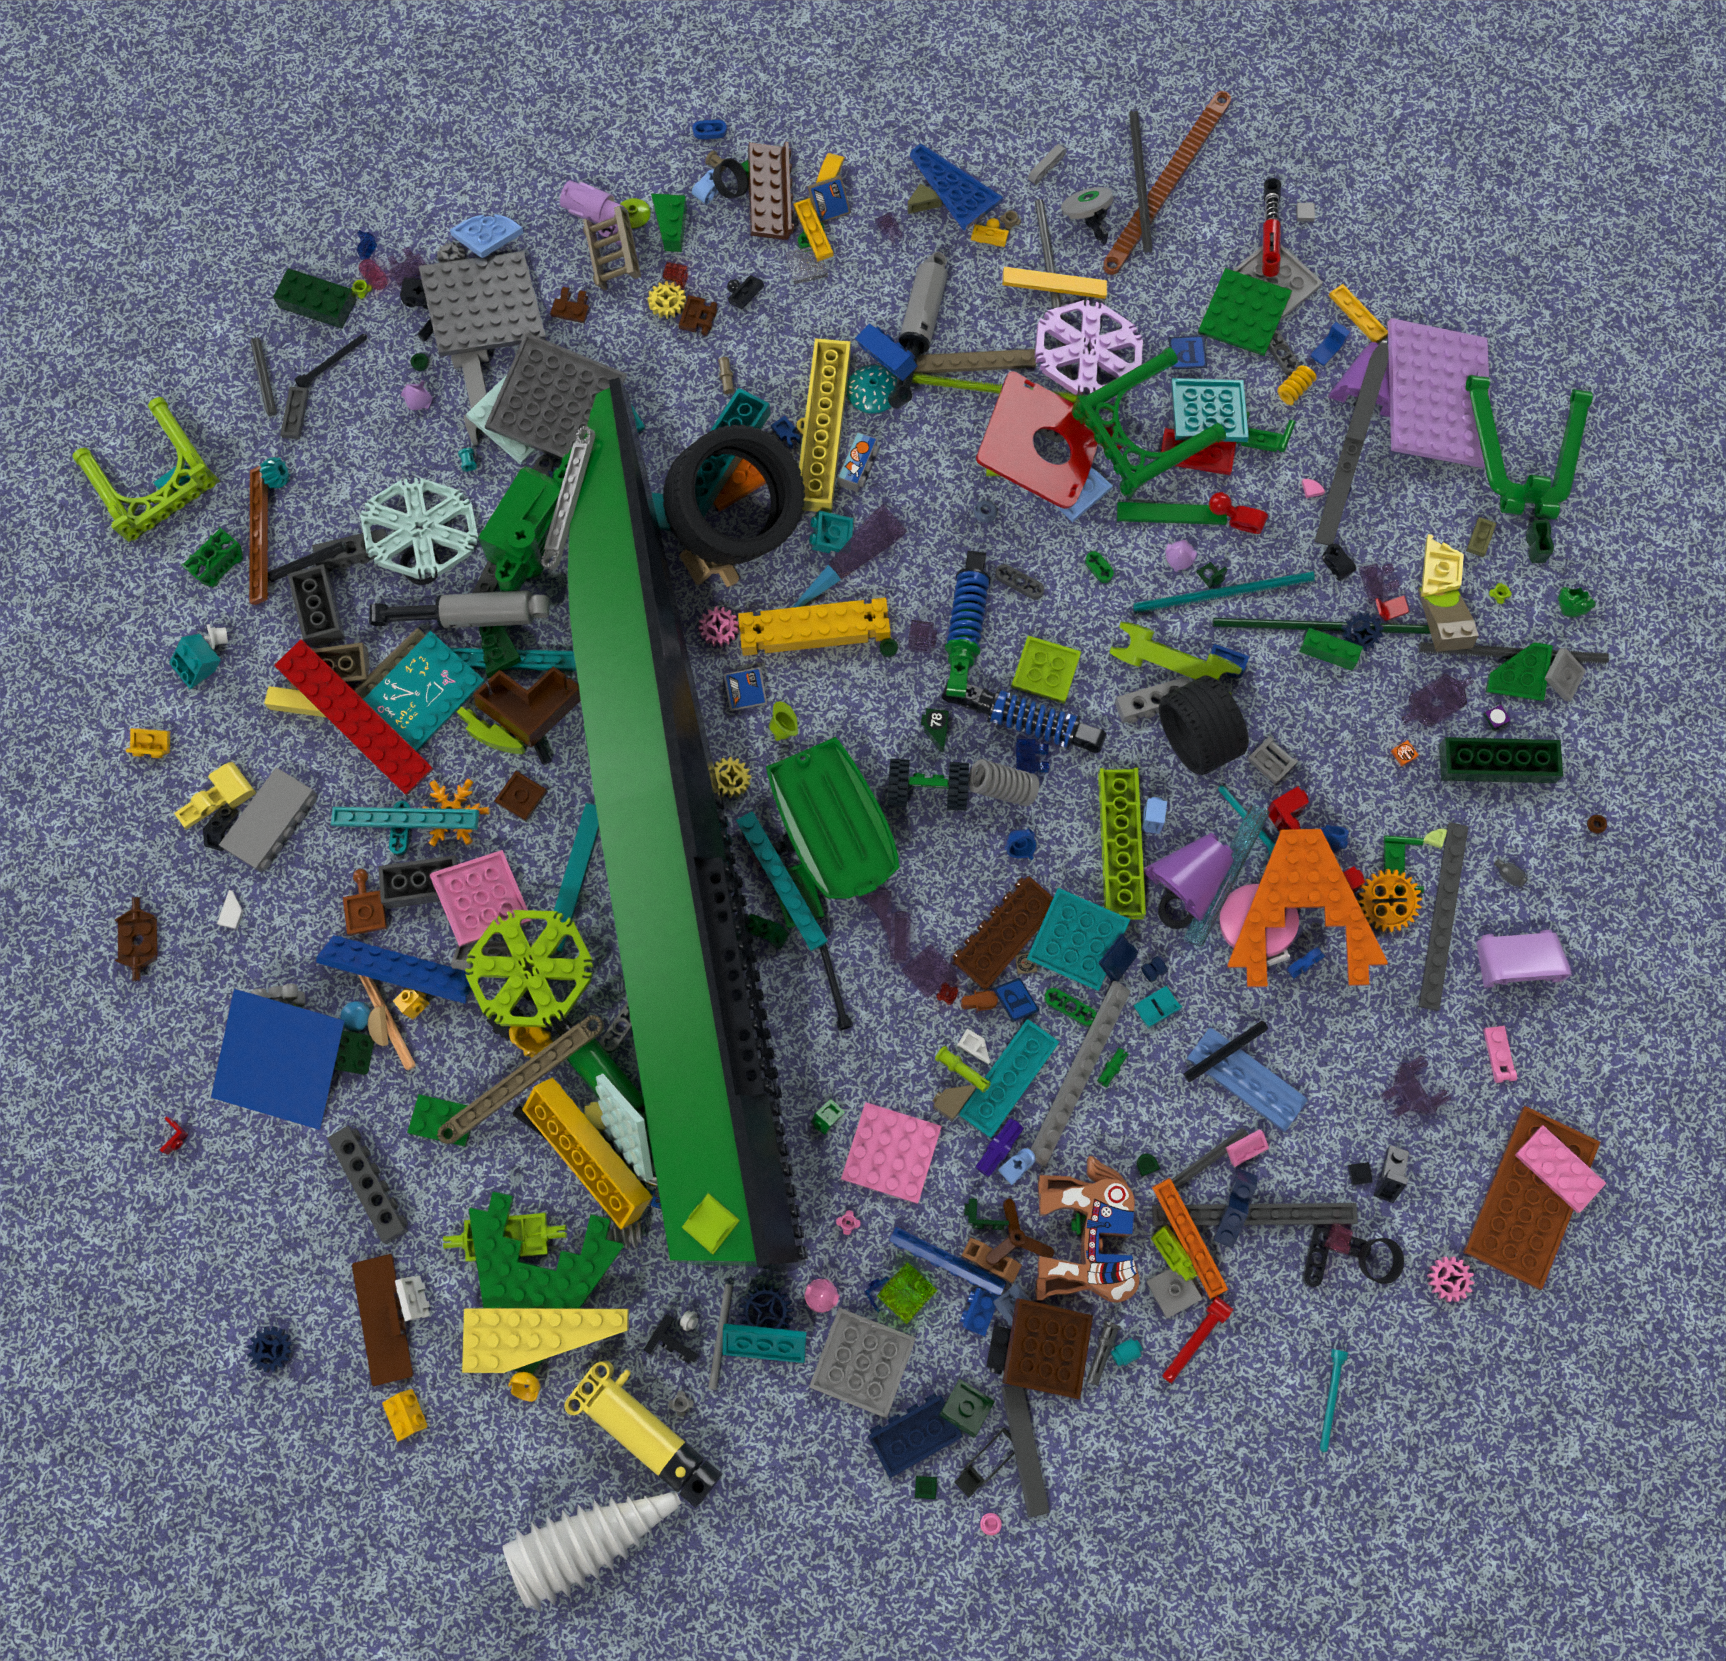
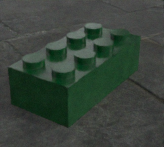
[273,268,357,329]

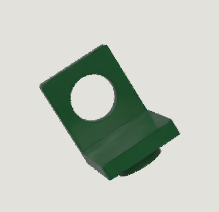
[1196,562,1228,588]

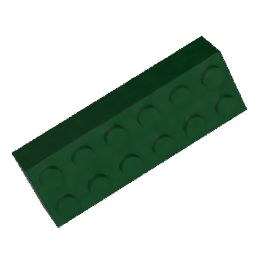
[1439,737,1563,783]

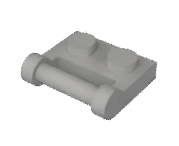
[1247,736,1299,785]

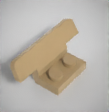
[679,549,739,587]

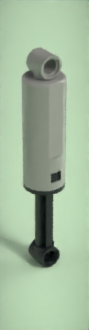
[888,251,948,409]
[369,590,550,628]

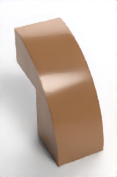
[961,1237,1022,1283]

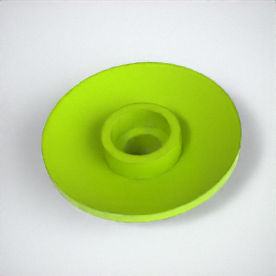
[620,198,651,229]

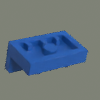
[960,1287,999,1337]

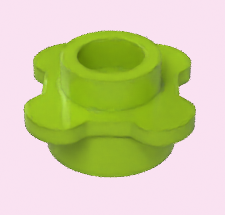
[351,280,372,299]
[1489,583,1512,604]

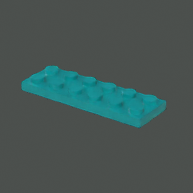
[958,1019,1060,1139]

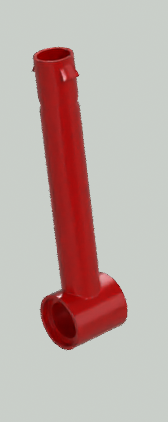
[1162,1296,1234,1384]

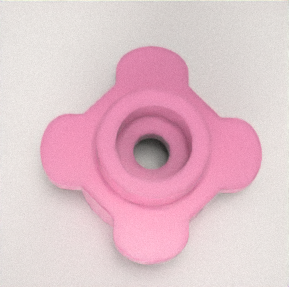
[836,1210,860,1235]

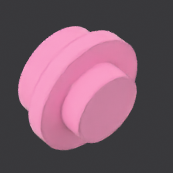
[980,1513,1002,1536]

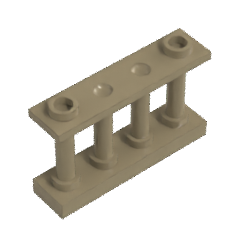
[583,205,641,290]

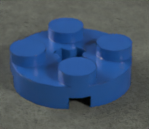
[1287,947,1326,979]

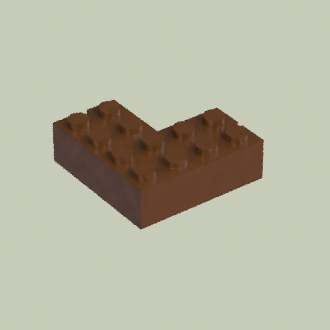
[473,666,581,748]

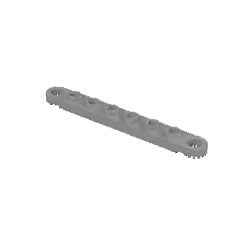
[541,426,595,570]

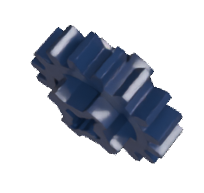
[1341,610,1384,651]
[247,1326,294,1373]

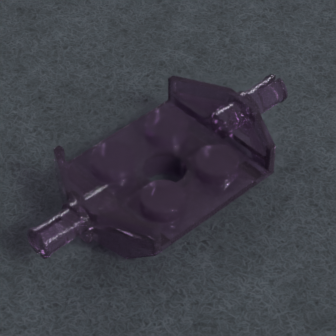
[1401,673,1474,727]

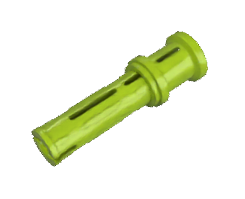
[935,1046,991,1093]

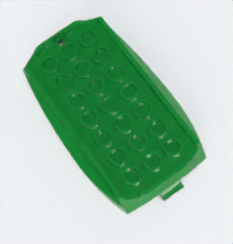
[766,737,900,899]

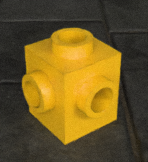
[393,988,430,1020]

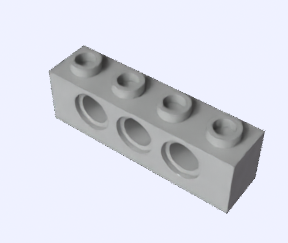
[1115,676,1190,724]

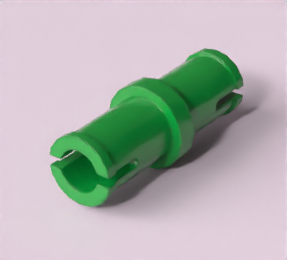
[1097,1048,1129,1088]

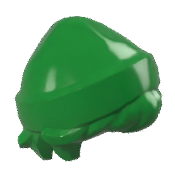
[1557,587,1596,618]

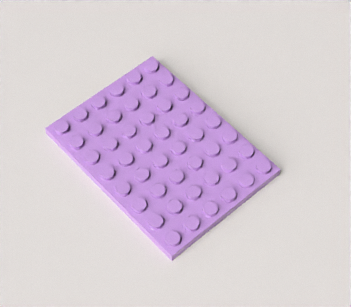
[1388,318,1490,468]

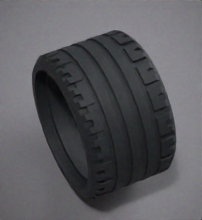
[1159,675,1249,775]

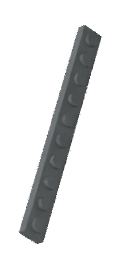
[1418,822,1469,1011]
[1152,1203,1358,1226]

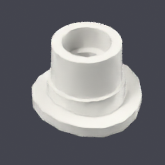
[204,624,228,650]

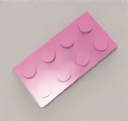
[1515,1126,1606,1213]

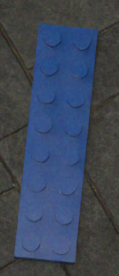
[316,935,480,1004]

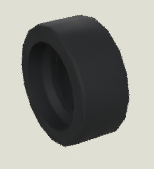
[1158,891,1194,929]

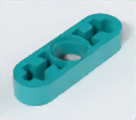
[389,801,411,856]

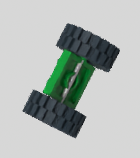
[888,758,969,811]

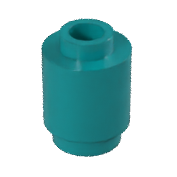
[1110,1338,1143,1367]

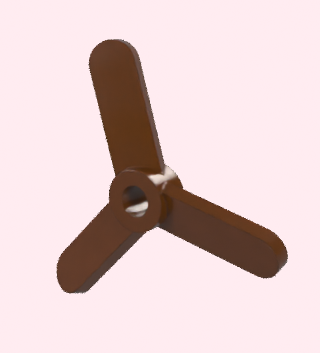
[986,1198,1054,1266]

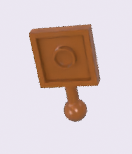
[343,869,387,936]

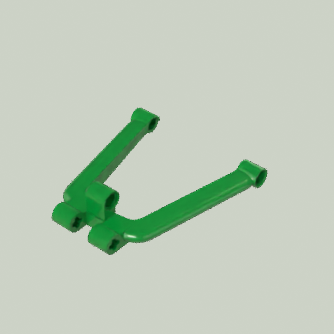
[1466,375,1593,520]

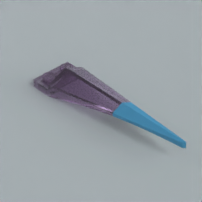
[792,504,907,608]

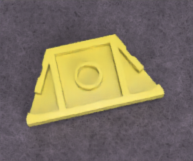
[1421,534,1464,597]

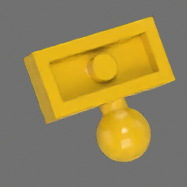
[971,218,1009,247]

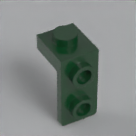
[748,914,790,950]
[964,1198,1009,1230]

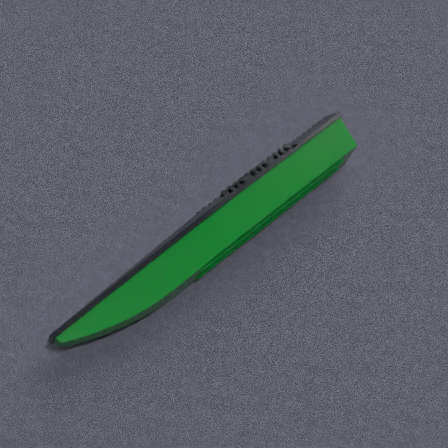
[568,377,808,1273]

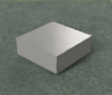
[1296,203,1315,222]

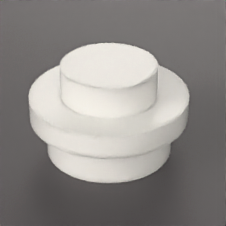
[680,1311,698,1331]

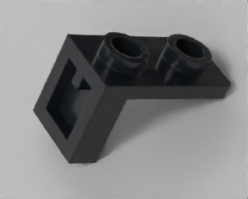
[1085,208,1108,245]
[203,806,238,851]

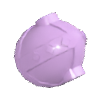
[401,380,433,410]
[1165,540,1197,572]

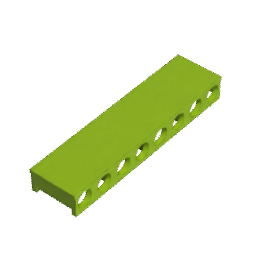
[1098,768,1146,920]

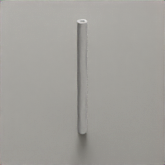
[708,1284,733,1390]

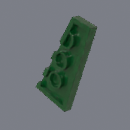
[479,625,522,679]

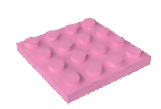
[430,850,532,947]
[841,1102,942,1204]

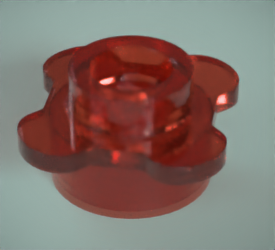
[936,982,958,1005]

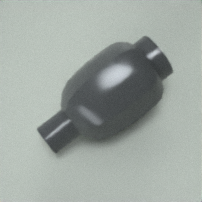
[1494,858,1528,888]

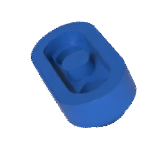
[692,120,727,139]

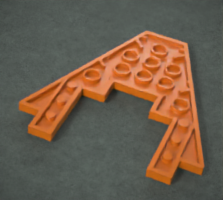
[1227,829,1388,987]

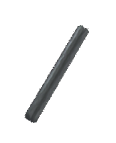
[250,337,277,416]
[1171,1128,1248,1190]

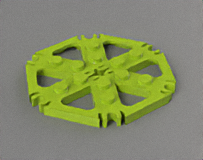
[465,910,594,1027]

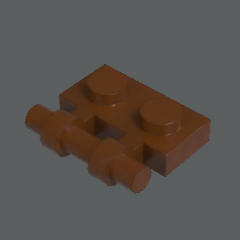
[679,295,718,336]

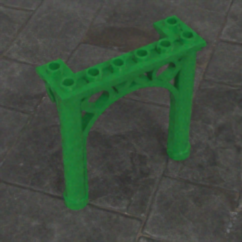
[1072,347,1226,499]

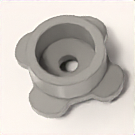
[669,1391,694,1417]

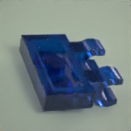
[1016,739,1049,774]

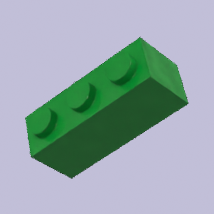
[1299,628,1363,671]

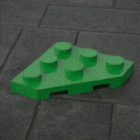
[1486,642,1553,702]

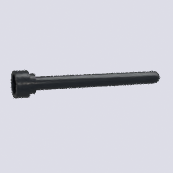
[294,334,367,388]
[819,944,853,1031]

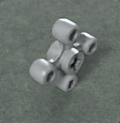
[251,984,305,1007]

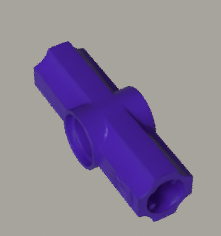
[975,1118,1024,1178]

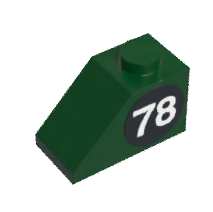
[921,708,949,752]

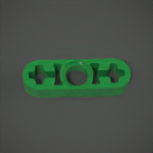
[1044,988,1097,1027]

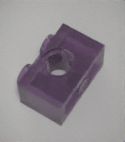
[908,620,937,654]

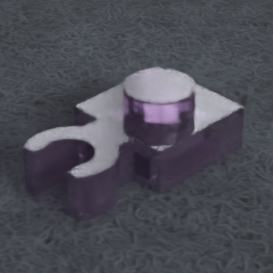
[875,212,902,243]

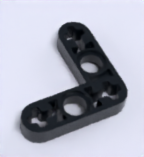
[1302,1228,1371,1288]

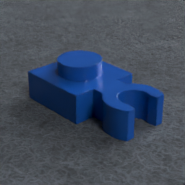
[770,416,801,449]

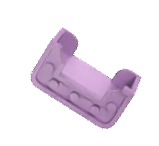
[1476,930,1572,988]

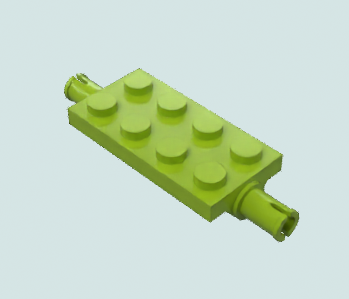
[443,1213,567,1262]

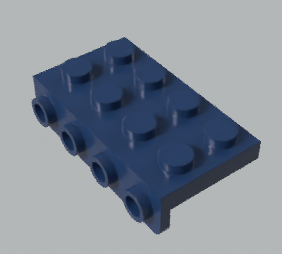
[868,1393,963,1479]

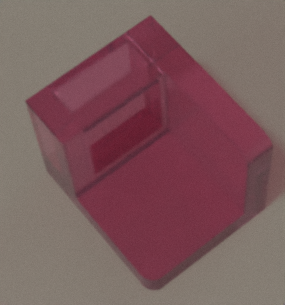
[1325,1223,1353,1255]

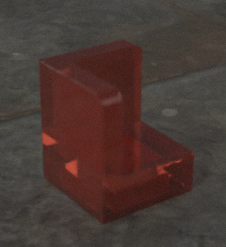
[663,262,688,290]

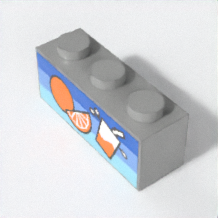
[837,432,879,492]

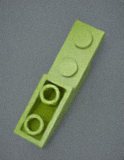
[457,706,526,754]

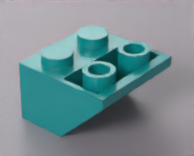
[169,634,221,689]

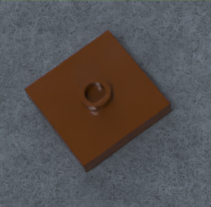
[494,771,548,822]

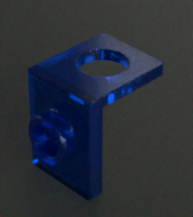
[864,1276,890,1313]

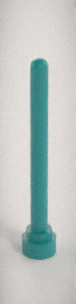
[1218,785,1276,856]
[1320,1349,1348,1452]

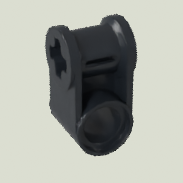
[1322,544,1356,581]

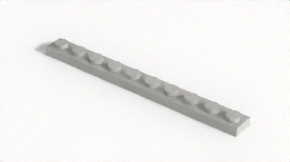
[1030,981,1131,1167]

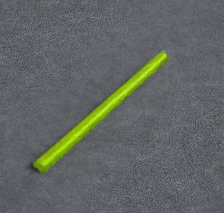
[912,373,1086,403]

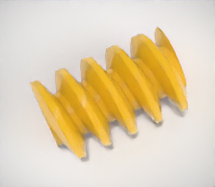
[1277,365,1317,405]

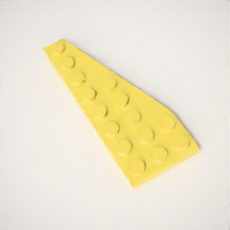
[462,1308,629,1373]

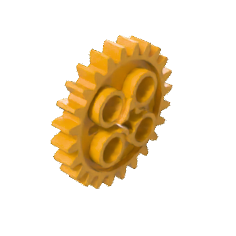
[1357,869,1422,932]

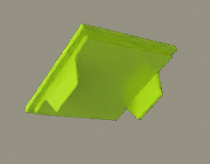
[682,1193,740,1254]

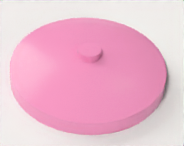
[1219,884,1299,957]

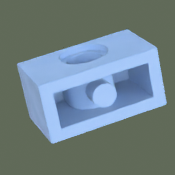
[1141,797,1167,834]

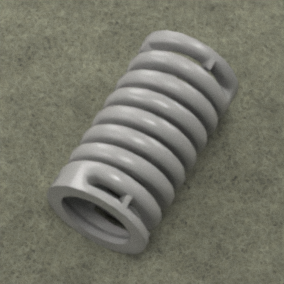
[968,759,1039,807]

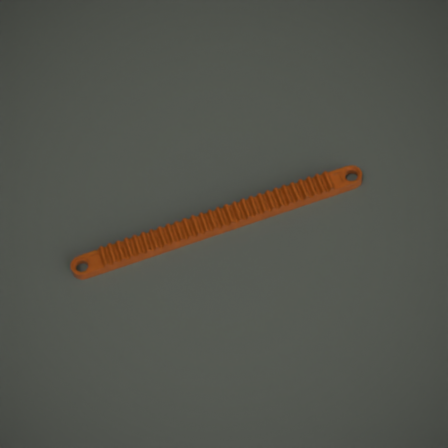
[1103,91,1231,275]

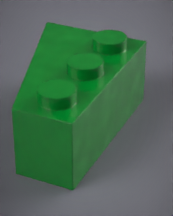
[651,193,687,252]

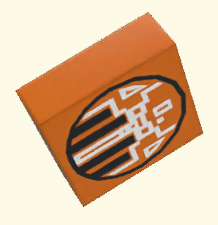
[1391,740,1419,766]

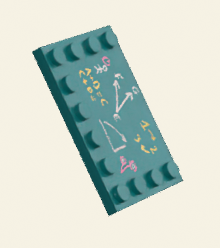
[363,631,485,752]

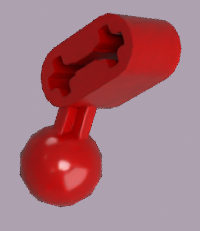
[1208,492,1268,534]

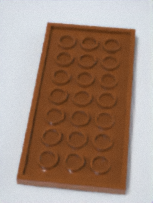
[1463,1106,1601,1290]

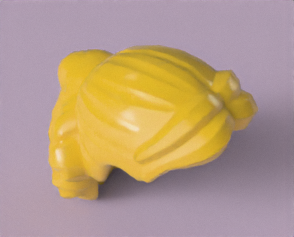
[509,1026,553,1058]

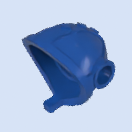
[1320,825,1349,854]
[1005,828,1037,860]

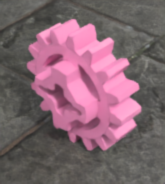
[698,607,739,647]
[1427,1256,1474,1302]

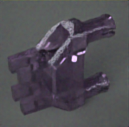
[1380,1055,1451,1119]

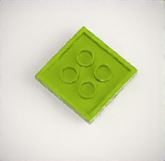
[1011,635,1081,704]

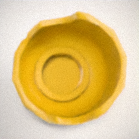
[508,1372,540,1402]

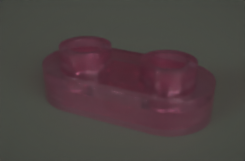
[359,259,388,290]

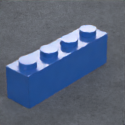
[855,323,917,381]

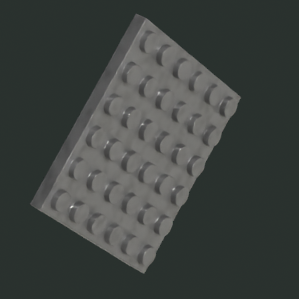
[419,251,546,357]
[485,332,627,460]

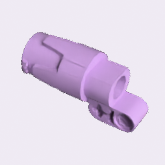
[560,180,628,246]

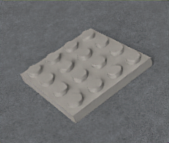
[1233,245,1323,321]
[809,1308,916,1418]

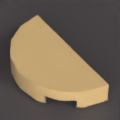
[368,1006,388,1046]

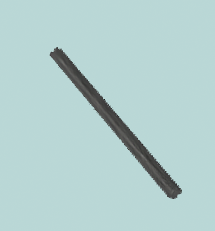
[1129,111,1153,253]
[1419,642,1609,664]

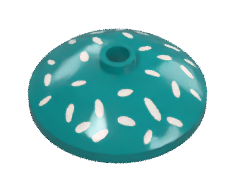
[846,365,897,414]

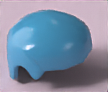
[340,1001,371,1032]

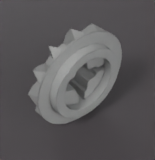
[437,241,465,263]

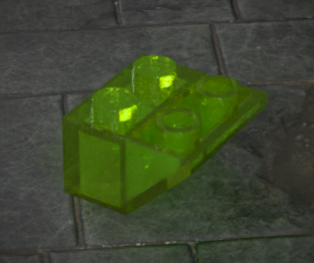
[877,1262,937,1324]

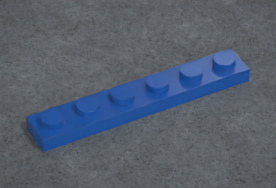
[889,1227,1006,1296]

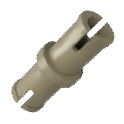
[718,357,735,394]

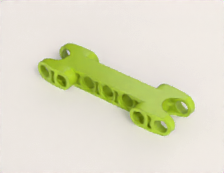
[1109,621,1242,695]

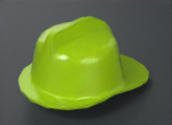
[769,701,798,741]

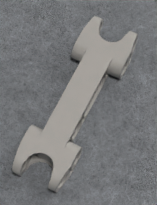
[451,350,489,446]

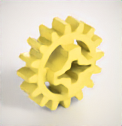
[647,281,686,319]
[714,757,751,798]

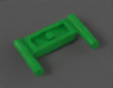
[1236,411,1296,452]
[1384,835,1424,894]

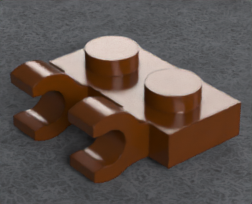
[550,287,590,324]

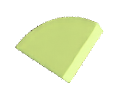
[1424,829,1447,849]

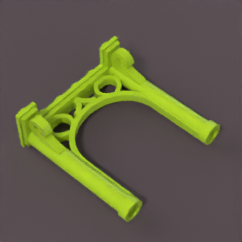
[72,397,220,542]

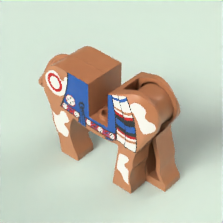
[1035,1156,1139,1303]

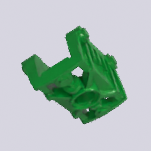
[181,527,243,587]

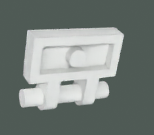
[395,1276,430,1321]

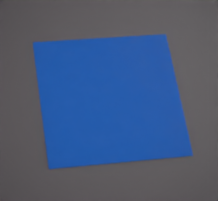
[211,989,345,1130]

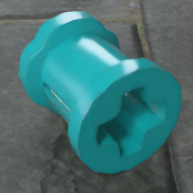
[458,448,477,472]

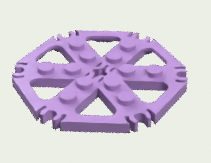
[1034,300,1143,396]

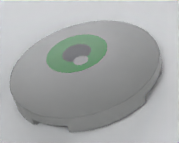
[1061,187,1113,219]

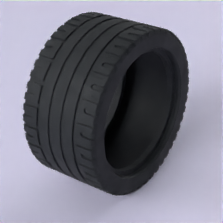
[663,425,805,565]

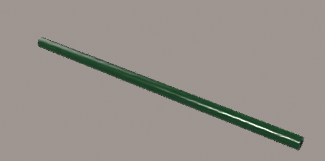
[1212,618,1431,634]

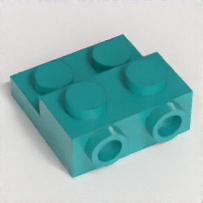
[809,511,854,555]

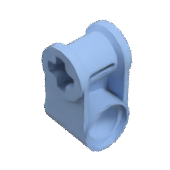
[692,169,718,204]
[998,1148,1036,1185]

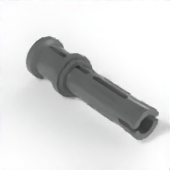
[1086,1320,1122,1386]

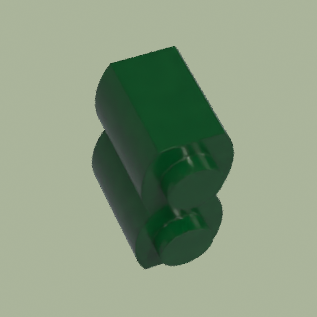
[1526,520,1554,563]

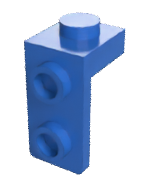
[1310,322,1350,366]

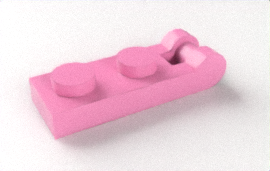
[1483,1026,1517,1083]

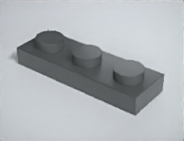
[280,387,309,439]

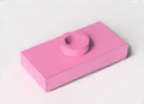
[1226,1129,1269,1167]

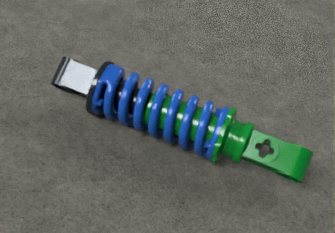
[945,550,991,698]

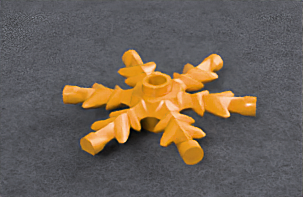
[422,779,490,847]

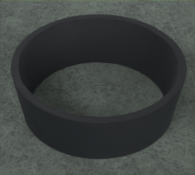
[713,158,748,199]
[400,547,441,585]
[1358,1238,1404,1284]

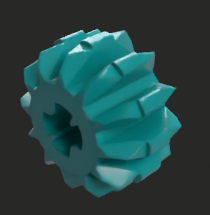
[259,457,291,489]

